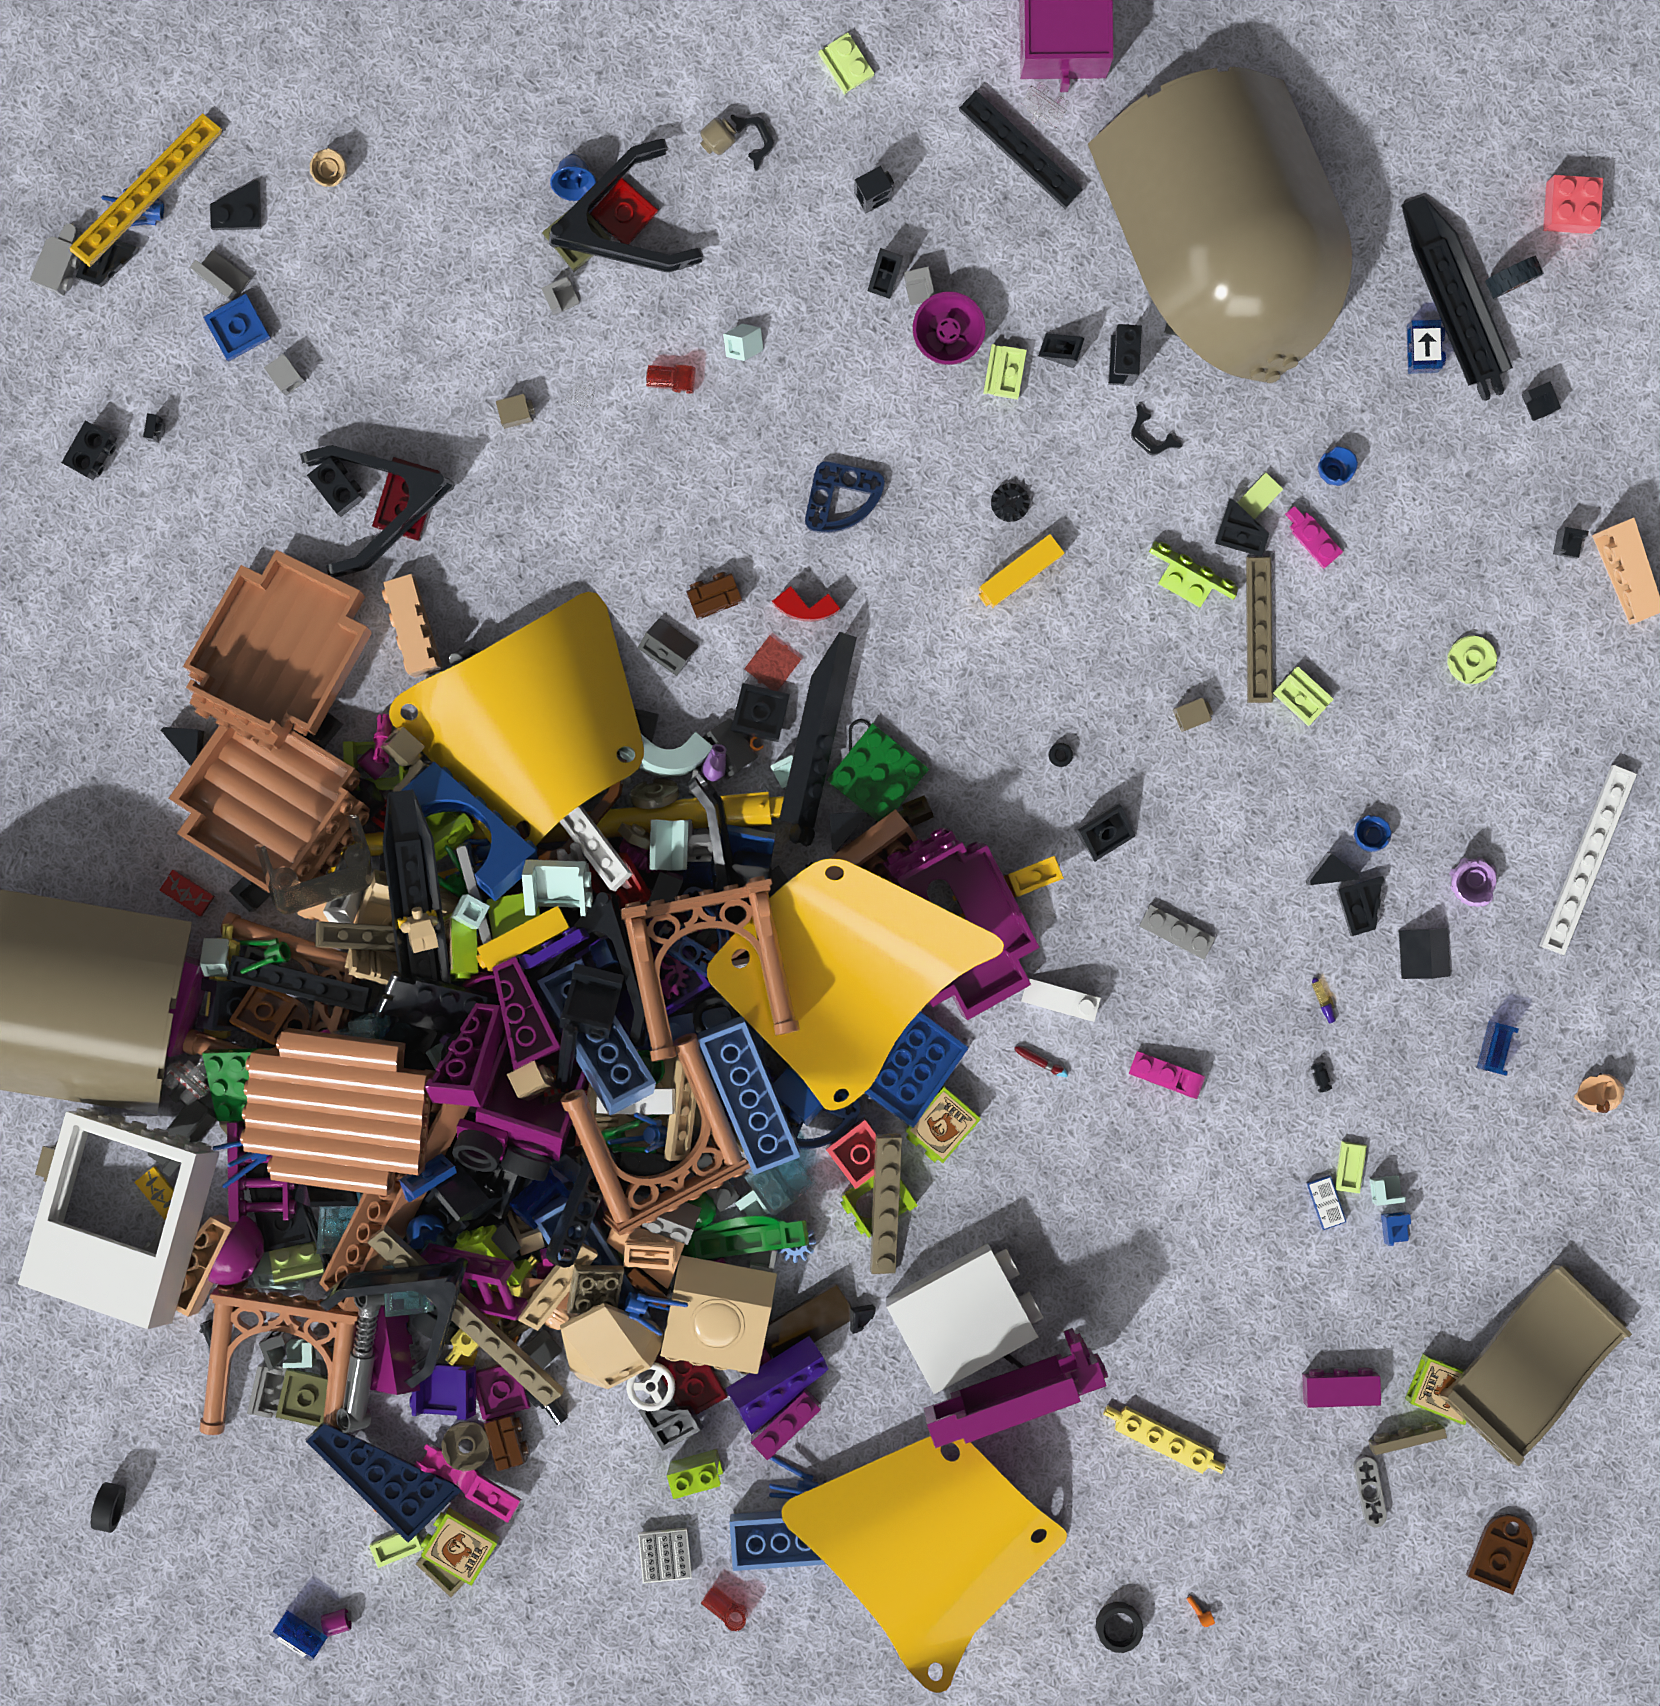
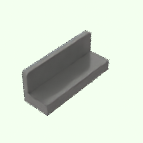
[148,1097,216,1177]

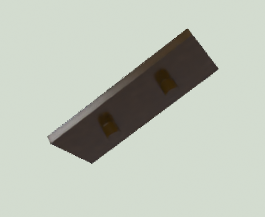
[764,1283,852,1358]

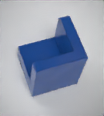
[1381,1212,1411,1246]

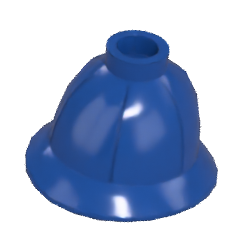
[550,154,596,201]

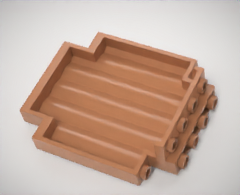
[183,550,372,751]
[168,725,370,898]
[240,1028,433,1196]

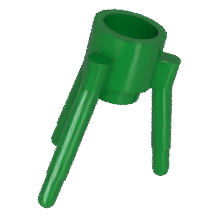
[438,845,469,899]
[240,938,291,974]
[601,1114,660,1153]

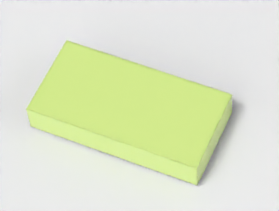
[1237,473,1283,519]
[1335,1141,1367,1194]
[369,1533,424,1568]

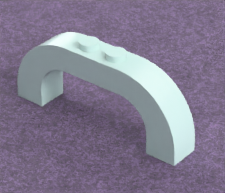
[618,732,712,777]

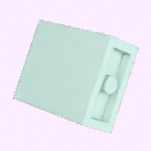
[522,860,593,916]

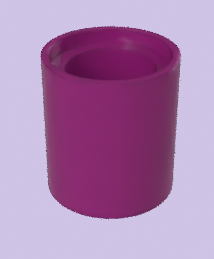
[357,748,390,780]
[321,1608,352,1637]

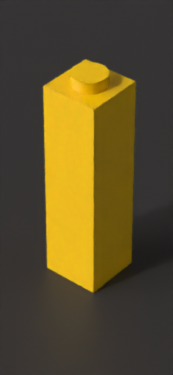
[978,534,1065,608]
[476,906,570,972]

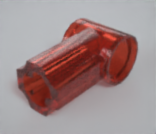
[646,365,696,394]
[701,1585,748,1631]

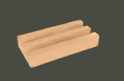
[624,1240,675,1270]

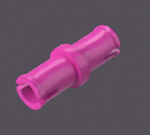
[373,714,392,764]

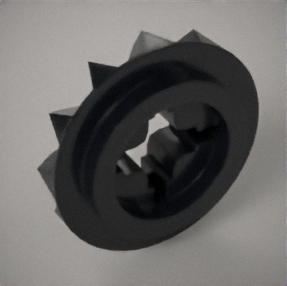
[991,482,1030,522]

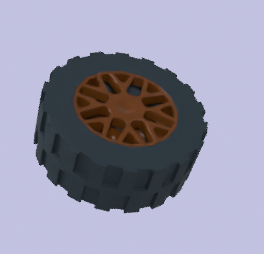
[1485,255,1544,299]

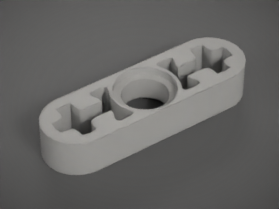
[1353,1455,1387,1528]

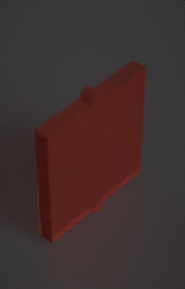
[744,635,802,691]

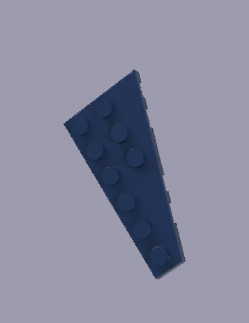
[305,1422,462,1543]

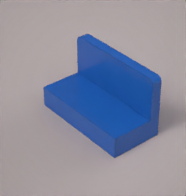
[399,1153,457,1202]

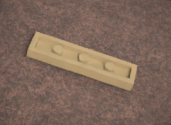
[518,1243,598,1331]

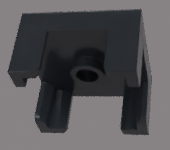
[197,978,252,1032]

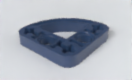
[805,461,885,533]
[656,887,729,977]
[784,1091,861,1150]

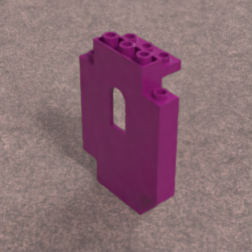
[883,828,1040,1020]
[924,1328,1108,1448]

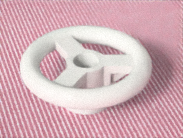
[626,1362,675,1411]

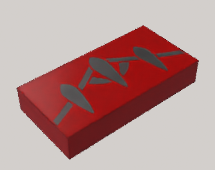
[159,870,215,917]

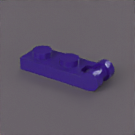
[519,927,590,969]

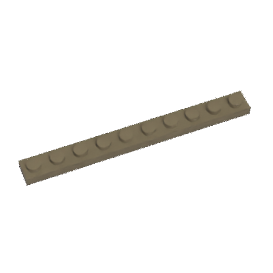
[367,1224,564,1406]

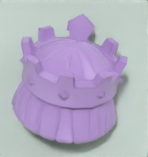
[1449,857,1497,907]

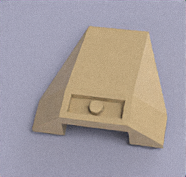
[560,1303,665,1389]

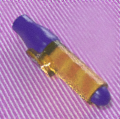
[1311,977,1336,1023]

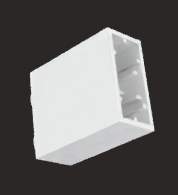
[885,1243,1044,1394]

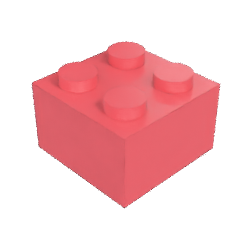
[1543,175,1603,234]
[826,1117,878,1189]

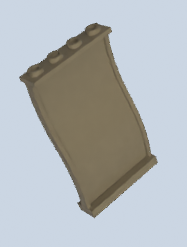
[1439,1265,1632,1466]

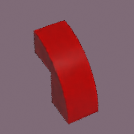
[772,586,841,622]

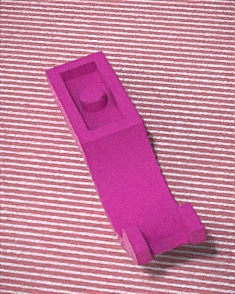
[414,1443,522,1523]

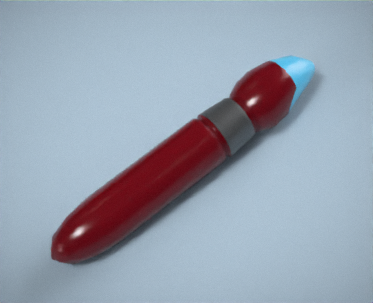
[1014,1046,1068,1077]

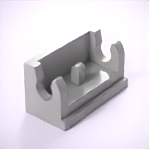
[247,1361,287,1418]

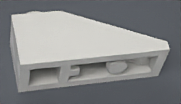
[1021,978,1101,1022]

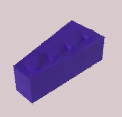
[725,1336,829,1435]

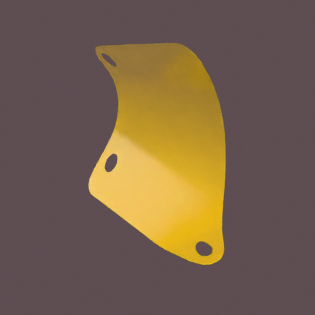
[389,591,644,846]
[707,859,1004,1110]
[781,1436,1067,1693]

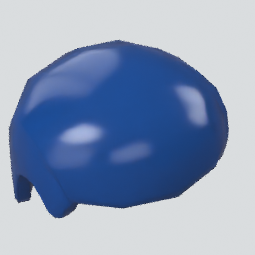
[1317,446,1358,486]
[1353,815,1392,852]
[406,1214,445,1249]

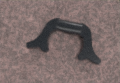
[730,115,774,171]
[1131,405,1182,455]

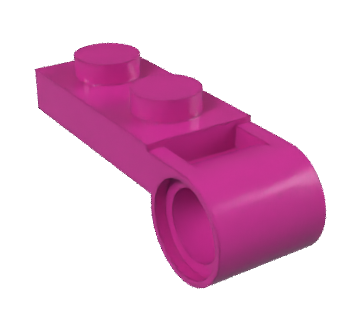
[1129,1051,1206,1099]

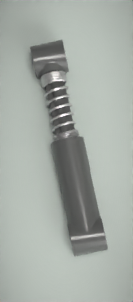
[336,1293,388,1433]

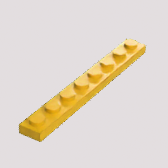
[70,113,222,267]

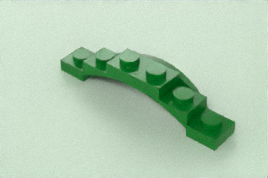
[678,1215,809,1262]

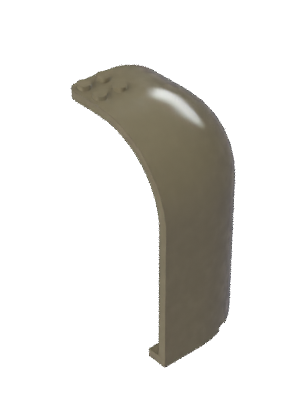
[1088,67,1352,383]
[0,890,192,1114]

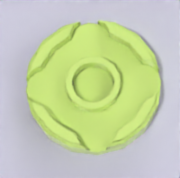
[1447,635,1497,684]

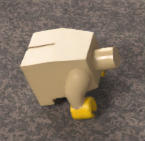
[398,907,439,953]

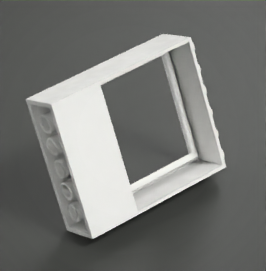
[18,1107,220,1329]

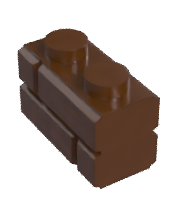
[686,572,743,620]
[484,1412,530,1471]

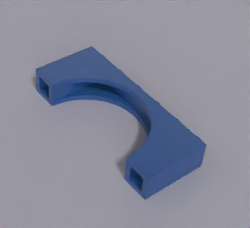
[401,762,539,901]

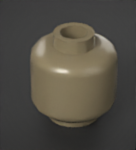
[700,118,737,155]

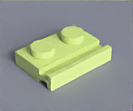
[818,33,874,94]
[983,344,1027,400]
[1273,666,1334,726]
[269,1241,324,1286]

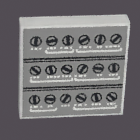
[638,1527,692,1583]

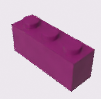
[1302,1368,1381,1408]
[751,1388,821,1461]

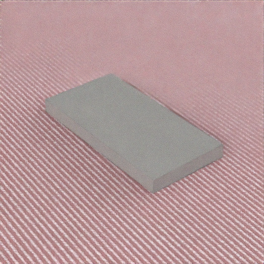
[456,841,493,944]

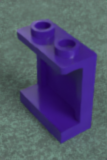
[409,1363,476,1420]

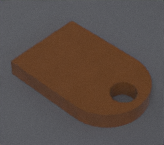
[229,986,311,1046]
[1466,1514,1533,1595]

